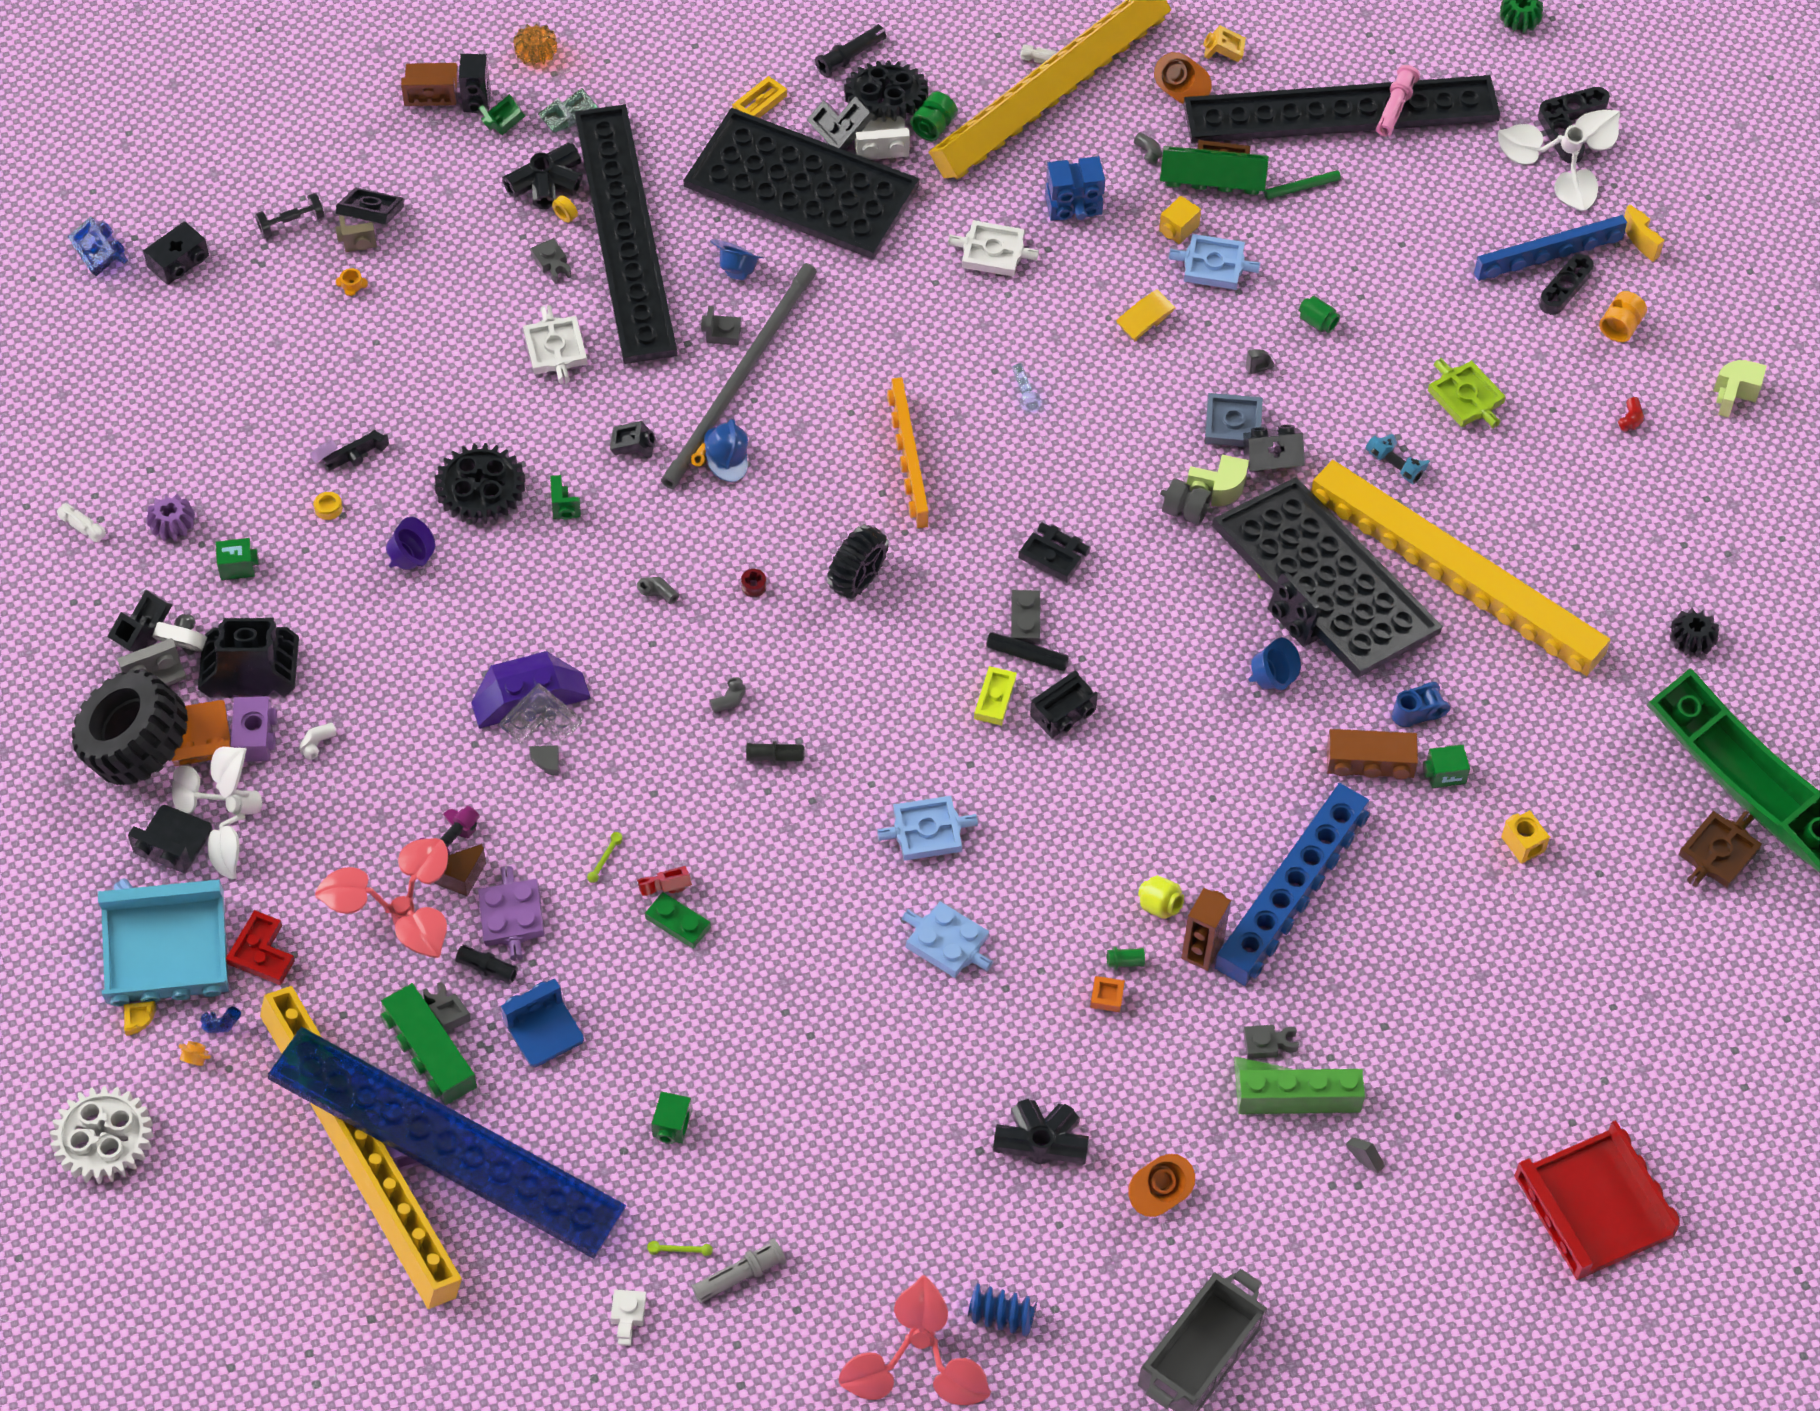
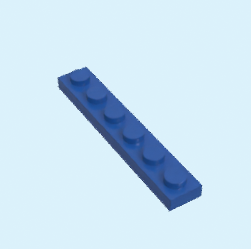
[1474,215,1627,281]

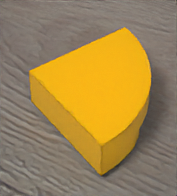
[124,1001,156,1036]

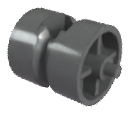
[1160,478,1214,525]

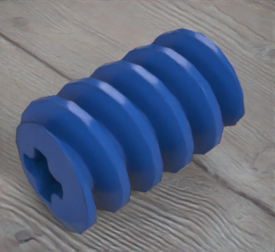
[968,1283,1038,1337]

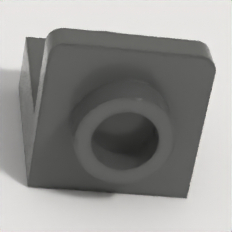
[701,306,742,345]

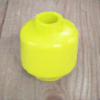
[1138,875,1184,919]

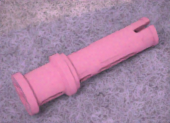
[1376,65,1420,137]

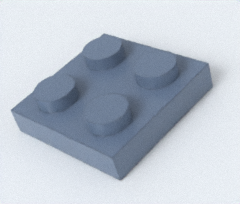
[1204,393,1263,447]

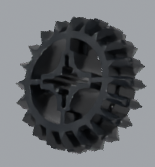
[827,524,889,599]

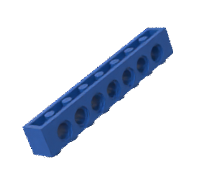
[1214,783,1370,986]

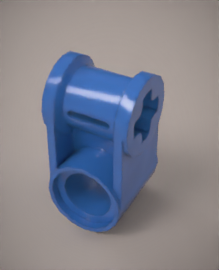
[1391,682,1451,727]

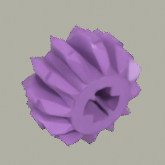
[146,493,195,542]

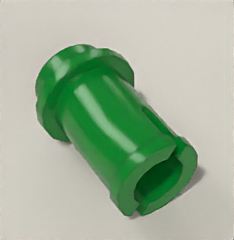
[1106,946,1145,970]

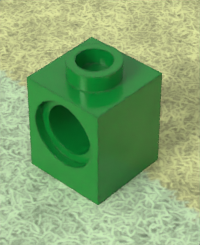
[651,1091,692,1144]

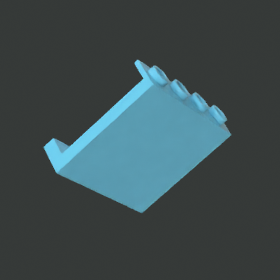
[98,879,229,1006]

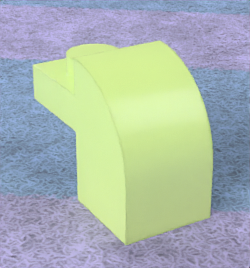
[1713,360,1767,418]
[1187,455,1249,506]

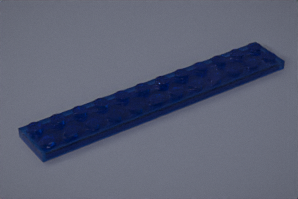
[268,1026,626,1259]

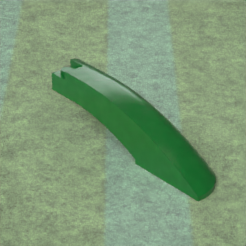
[1646,668,1820,873]

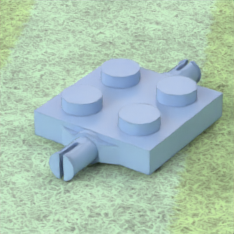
[1169,234,1260,290]
[877,796,978,861]
[902,901,993,978]

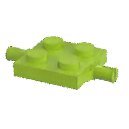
[1428,358,1506,429]

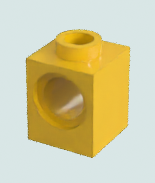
[1501,810,1550,864]

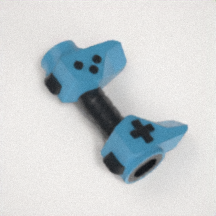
[1365,434,1430,485]

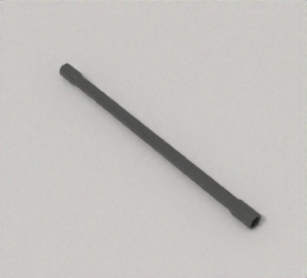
[661,263,817,489]

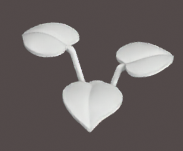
[1498,110,1620,211]
[172,747,262,879]

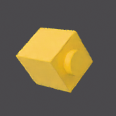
[1159,196,1201,245]

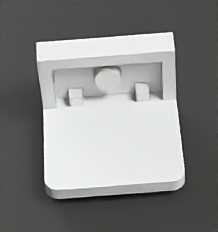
[854,116,910,160]

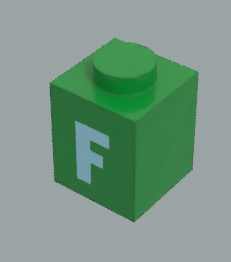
[216,538,259,581]
[1423,744,1470,788]

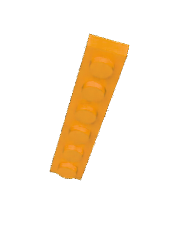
[887,377,929,528]

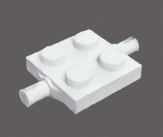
[948,220,1039,277]
[523,305,588,384]

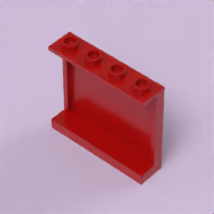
[1514,1120,1680,1280]

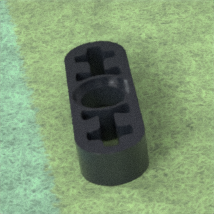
[1539,254,1594,315]

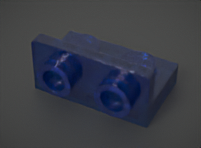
[67,216,128,276]

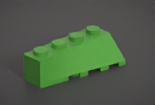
[1234,1057,1365,1114]

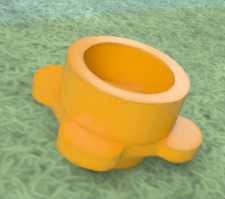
[335,268,368,296]
[179,1041,211,1066]

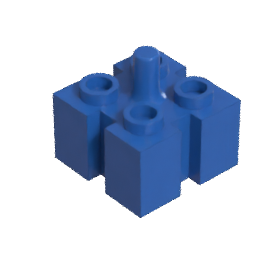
[1045,156,1105,221]

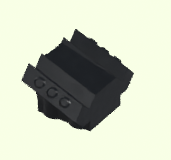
[198,618,299,698]

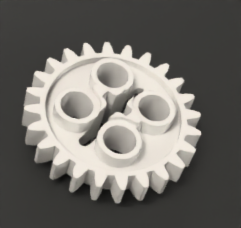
[50,1086,154,1184]

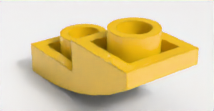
[1624,205,1665,262]
[1116,289,1176,342]

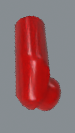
[1618,397,1644,432]

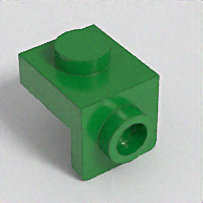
[479,94,526,135]

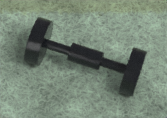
[255,193,325,239]

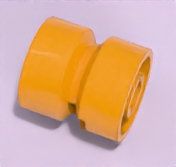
[1599,291,1647,342]

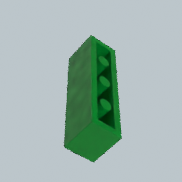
[1160,146,1269,195]
[380,983,477,1106]

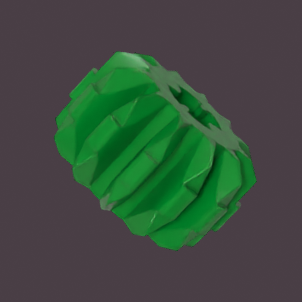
[1499,0,1543,33]

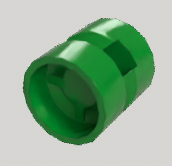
[910,92,958,141]

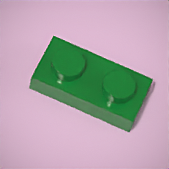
[645,892,711,949]

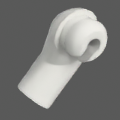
[300,723,336,760]

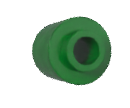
[1299,296,1340,333]

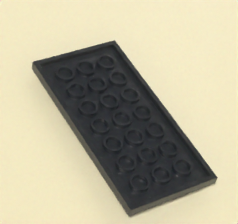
[683,108,920,260]
[1211,477,1443,678]

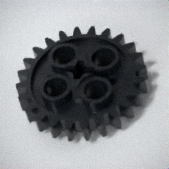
[844,60,928,122]
[434,443,526,524]

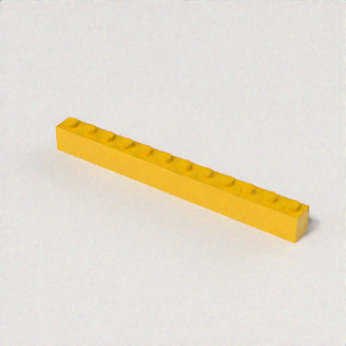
[929,0,1172,179]
[1311,459,1611,676]
[260,986,462,1309]

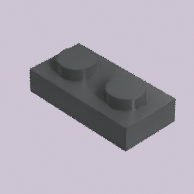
[1011,590,1040,644]

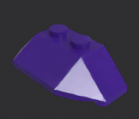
[471,651,591,729]

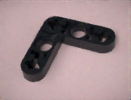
[1538,87,1610,163]

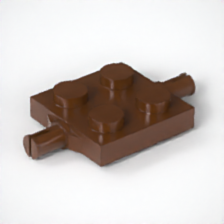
[1678,811,1762,889]

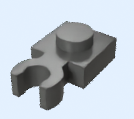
[530,238,571,284]
[423,982,470,1032]
[1243,1024,1299,1059]

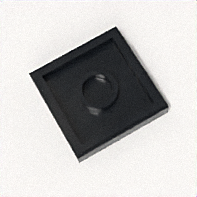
[335,187,405,225]

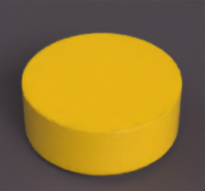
[552,195,578,223]
[313,492,343,520]

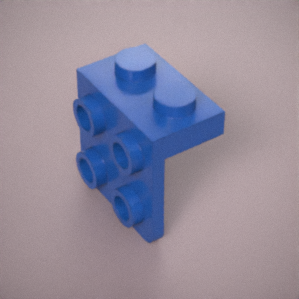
[501,978,584,1068]

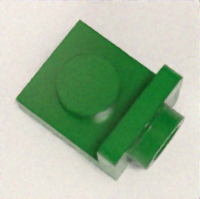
[550,475,581,520]

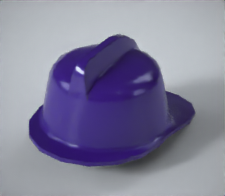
[386,517,435,570]

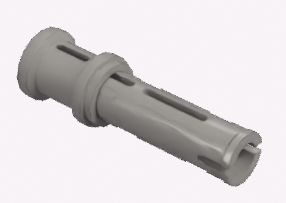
[691,1238,786,1304]

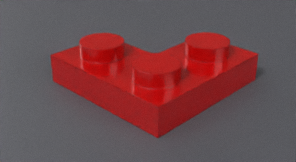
[226,910,295,985]

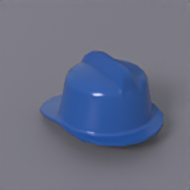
[710,239,764,281]
[704,419,748,482]
[1248,637,1301,691]

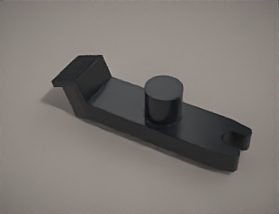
[323,430,389,471]

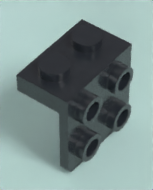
[1267,572,1321,647]
[128,805,213,874]

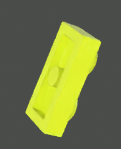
[974,666,1017,726]

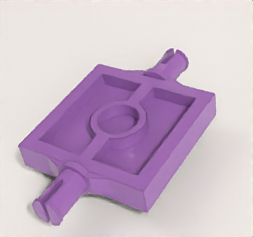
[478,866,545,961]

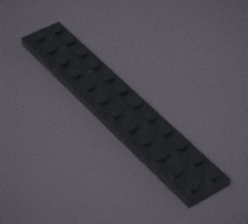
[1183,75,1500,144]
[574,104,677,364]

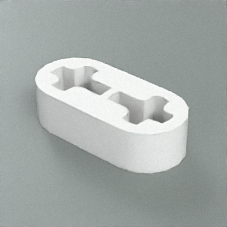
[152,622,207,651]

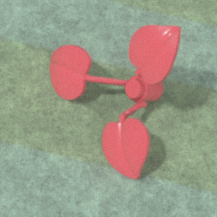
[315,838,448,958]
[839,1275,991,1405]

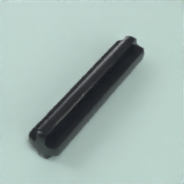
[986,632,1069,671]

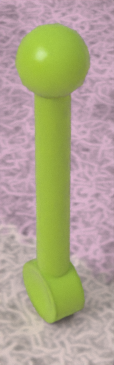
[587,832,622,883]
[647,1241,713,1256]

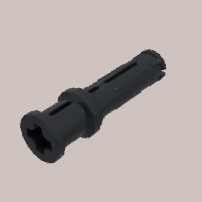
[815,24,887,77]

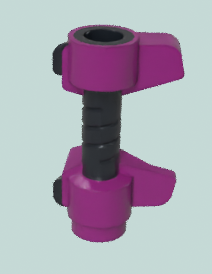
[419,805,480,855]

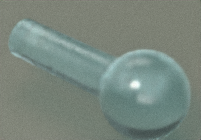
[1012,363,1042,412]

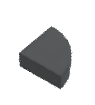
[1245,349,1274,374]
[529,745,559,776]
[1346,1137,1385,1173]

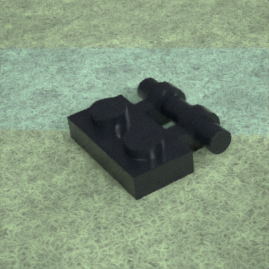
[1018,522,1091,583]

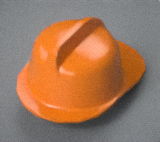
[1154,52,1212,104]
[1128,1154,1195,1217]

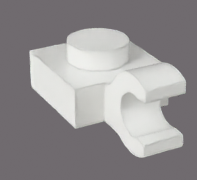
[610,1289,646,1346]

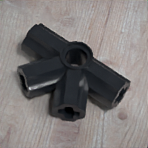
[502,142,583,209]
[993,1099,1089,1164]

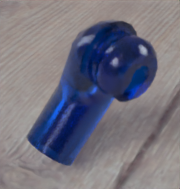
[200,1006,241,1033]

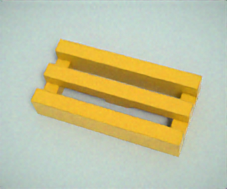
[732,76,787,118]

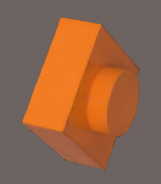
[1090,976,1125,1013]

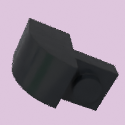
[107,590,173,652]

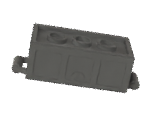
[1138,1268,1267,1411]

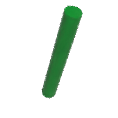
[1264,170,1341,200]

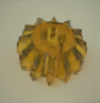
[513,23,558,67]

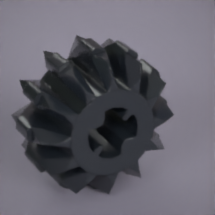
[1670,608,1719,657]

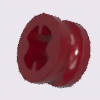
[741,569,767,597]

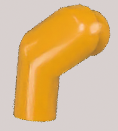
[691,443,707,467]

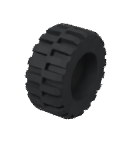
[72,670,188,785]

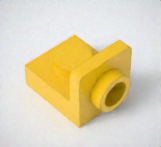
[1203,25,1246,62]

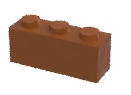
[1327,729,1418,779]
[1181,888,1231,971]

